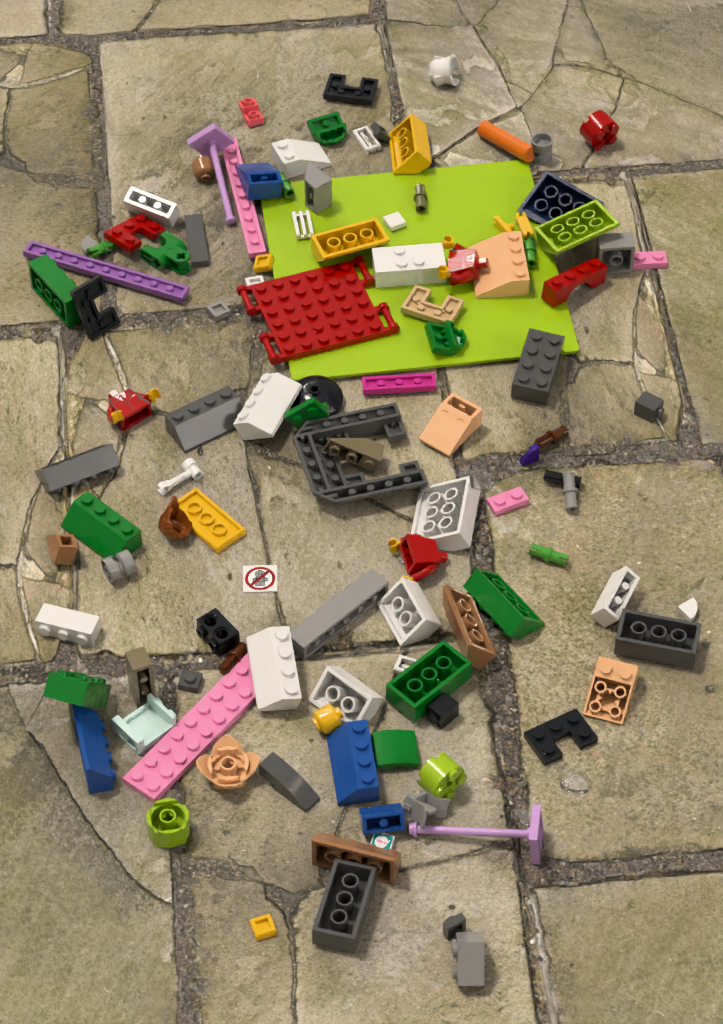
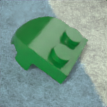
[307,111,347,145]
[424,320,467,355]
[285,397,330,430]

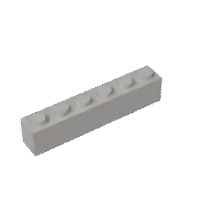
[290,569,388,660]

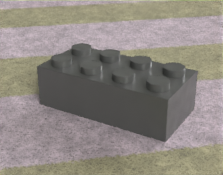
[511,328,565,405]
[614,609,702,669]
[312,858,377,953]

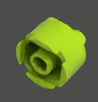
[417,752,467,800]
[146,798,190,848]

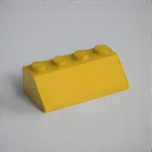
[389,113,432,175]
[311,218,390,262]

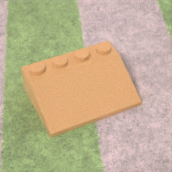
[468,231,530,299]

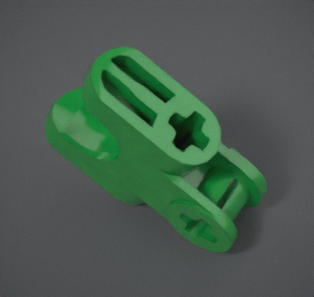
[139,231,191,275]

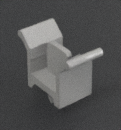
[403,789,450,829]

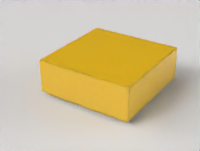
[253,253,274,273]
[249,913,277,941]

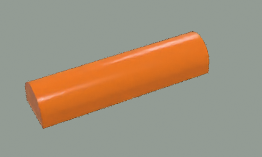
[477,120,534,163]

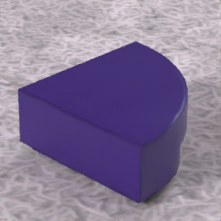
[519,443,540,467]

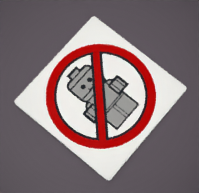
[243,565,277,592]

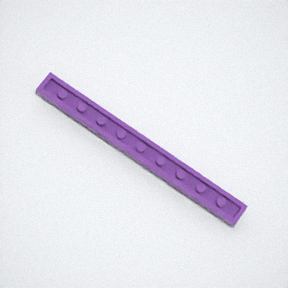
[23,240,190,303]

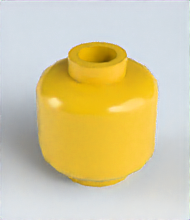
[312,704,344,734]

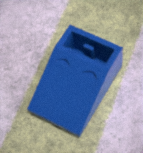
[235,162,283,200]

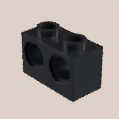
[196,608,240,656]

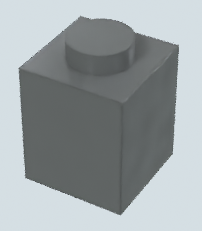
[634,391,664,424]

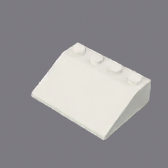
[411,476,481,551]

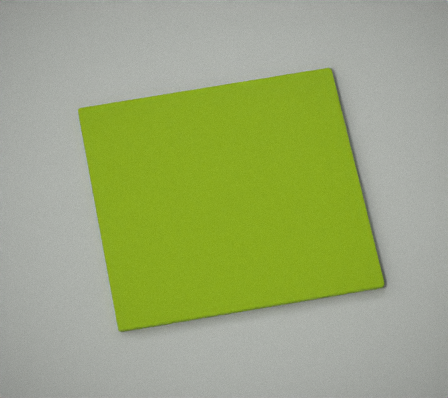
[260,160,579,382]

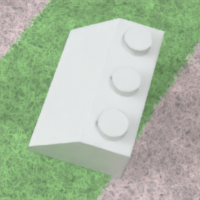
[377,577,441,647]
[308,666,384,725]

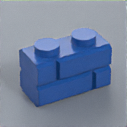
[359,803,405,835]

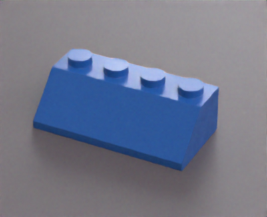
[72,704,117,794]
[327,720,379,806]

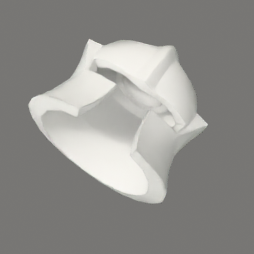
[428,54,460,86]

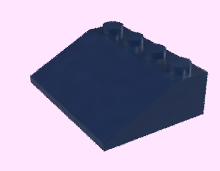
[517,170,605,225]

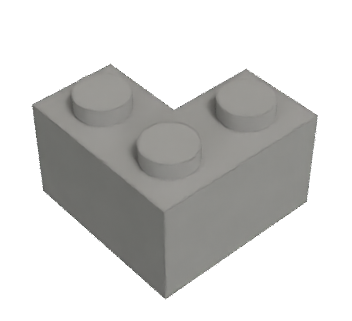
[452,932,485,986]

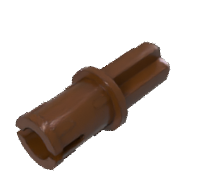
[534,425,569,449]
[218,642,248,675]

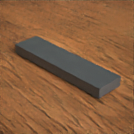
[184,214,209,267]

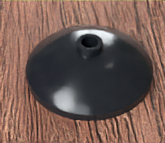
[290,375,343,416]

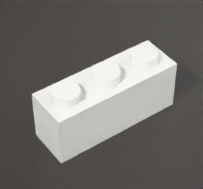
[123,186,180,228]
[590,566,640,628]
[35,603,101,647]

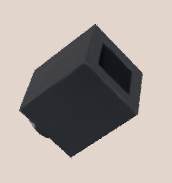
[427,692,459,729]

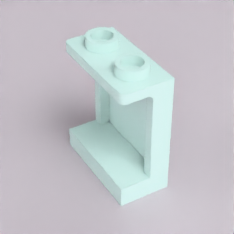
[111,693,177,756]

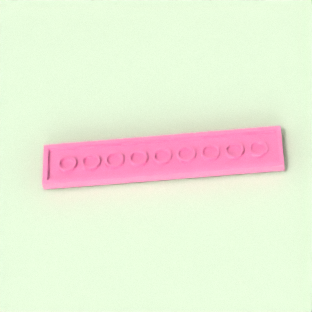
[122,653,256,803]

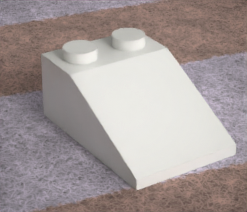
[271,139,331,179]

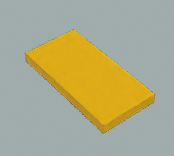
[178,488,246,554]

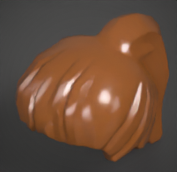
[158,496,192,541]

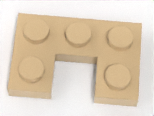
[401,285,464,325]

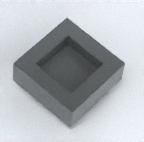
[370,122,391,143]
[178,669,203,693]
[443,913,466,940]

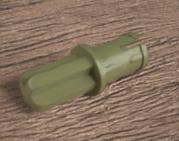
[414,183,427,213]

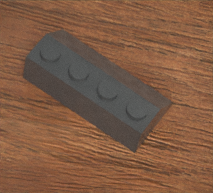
[165,386,243,453]
[35,444,120,494]

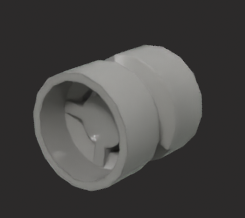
[531,132,553,165]
[101,549,137,583]

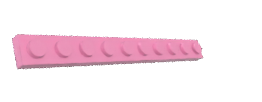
[222,138,266,259]

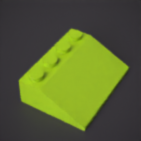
[534,199,620,255]

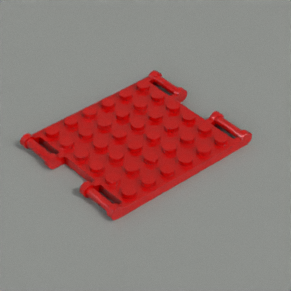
[236,256,400,365]

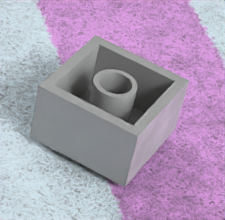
[595,232,635,274]

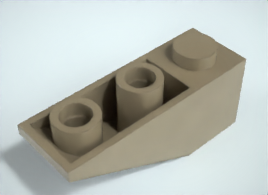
[322,438,384,472]

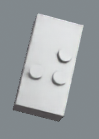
[372,243,446,288]

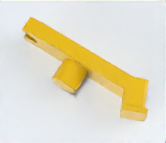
[514,212,533,238]
[493,216,515,233]

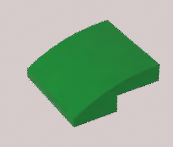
[371,730,420,771]

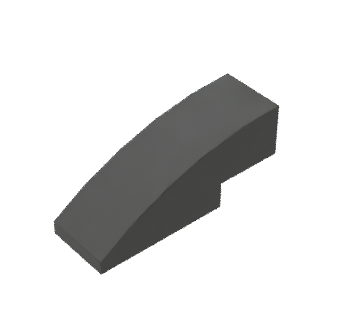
[259,752,320,813]

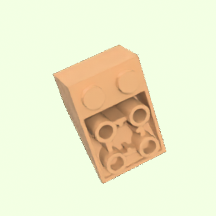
[419,392,483,457]
[583,656,639,725]

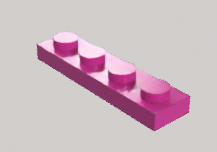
[362,373,436,395]

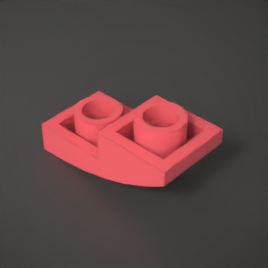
[238,98,265,127]

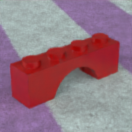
[541,257,608,307]

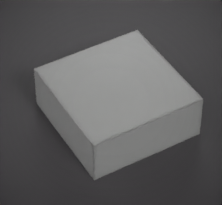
[206,300,231,322]

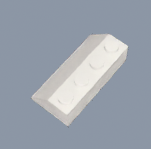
[233,372,302,440]
[246,626,302,711]

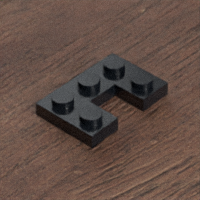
[323,73,378,105]
[69,275,120,340]
[523,709,598,766]

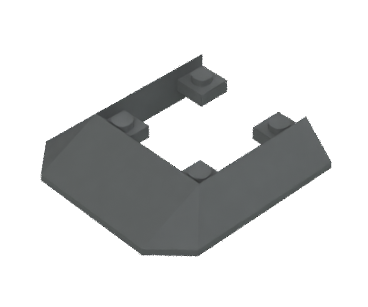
[293,402,428,505]

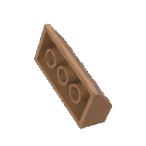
[443,585,497,670]
[311,832,401,885]

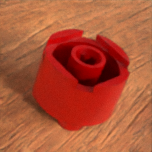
[580,110,619,151]

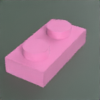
[633,251,668,270]
[486,486,529,516]

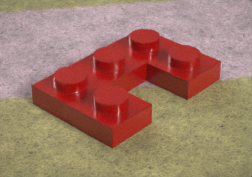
[104,213,165,253]

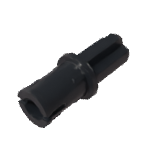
[543,470,582,489]

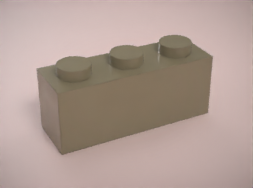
[125,647,156,708]

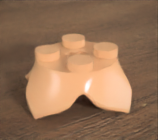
[196,734,260,790]

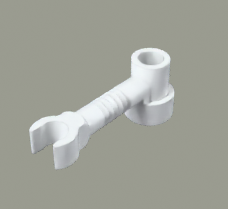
[157,458,203,495]

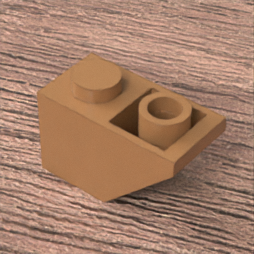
[46,534,78,565]

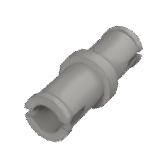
[562,471,578,511]

